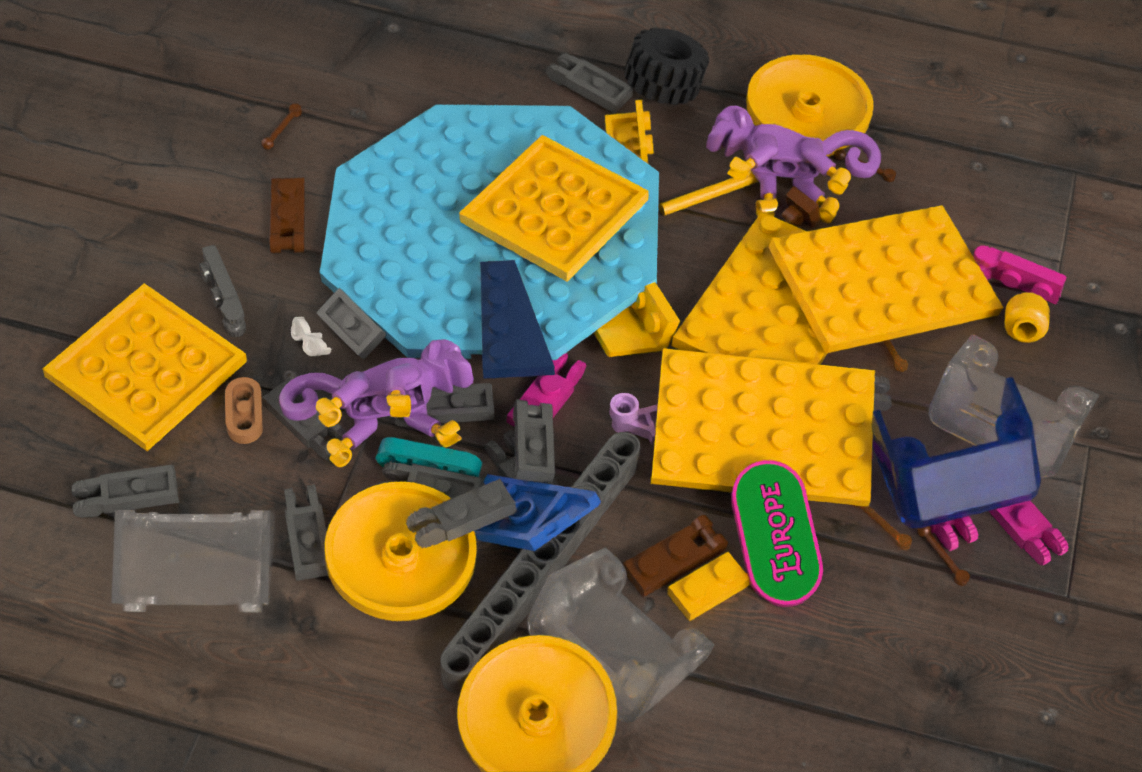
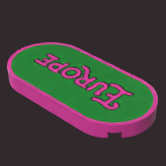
[731,460,823,607]

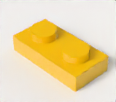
[667,552,750,621]

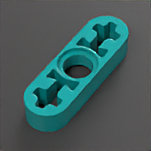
[376,437,482,477]

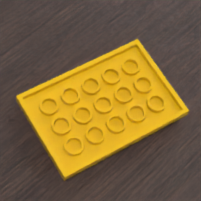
[768,205,1004,354]
[671,212,828,365]
[651,348,875,507]

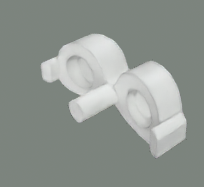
[291,317,332,356]

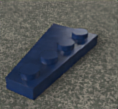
[480,260,555,379]

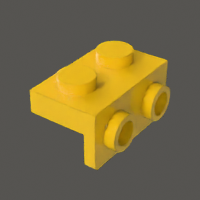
[605,100,654,164]

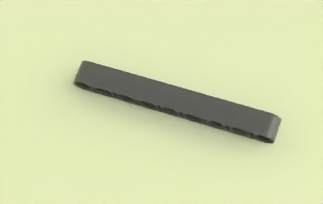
[441,432,640,693]

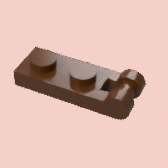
[270,178,305,254]
[622,515,728,597]

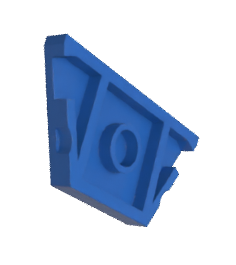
[474,474,601,551]

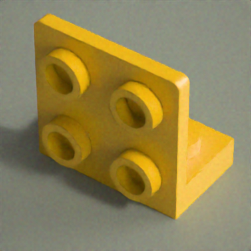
[593,282,680,357]

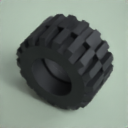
[624,28,709,105]

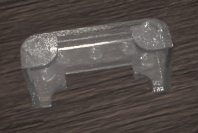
[928,334,1100,478]
[112,510,276,612]
[527,547,715,723]

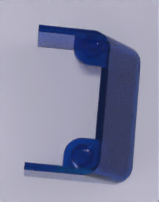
[871,377,1041,528]

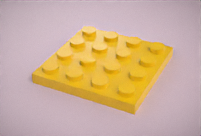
[459,135,649,282]
[43,283,247,451]

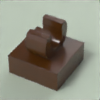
[782,186,821,228]

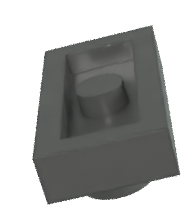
[316,288,386,359]

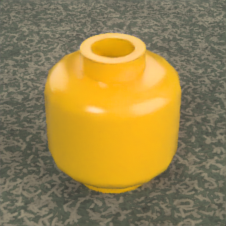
[1004,292,1050,343]

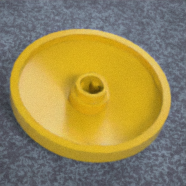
[746,55,873,152]
[325,482,477,621]
[458,635,617,772]

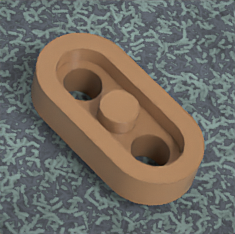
[225,377,263,444]

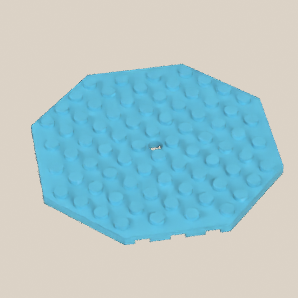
[320,105,659,360]

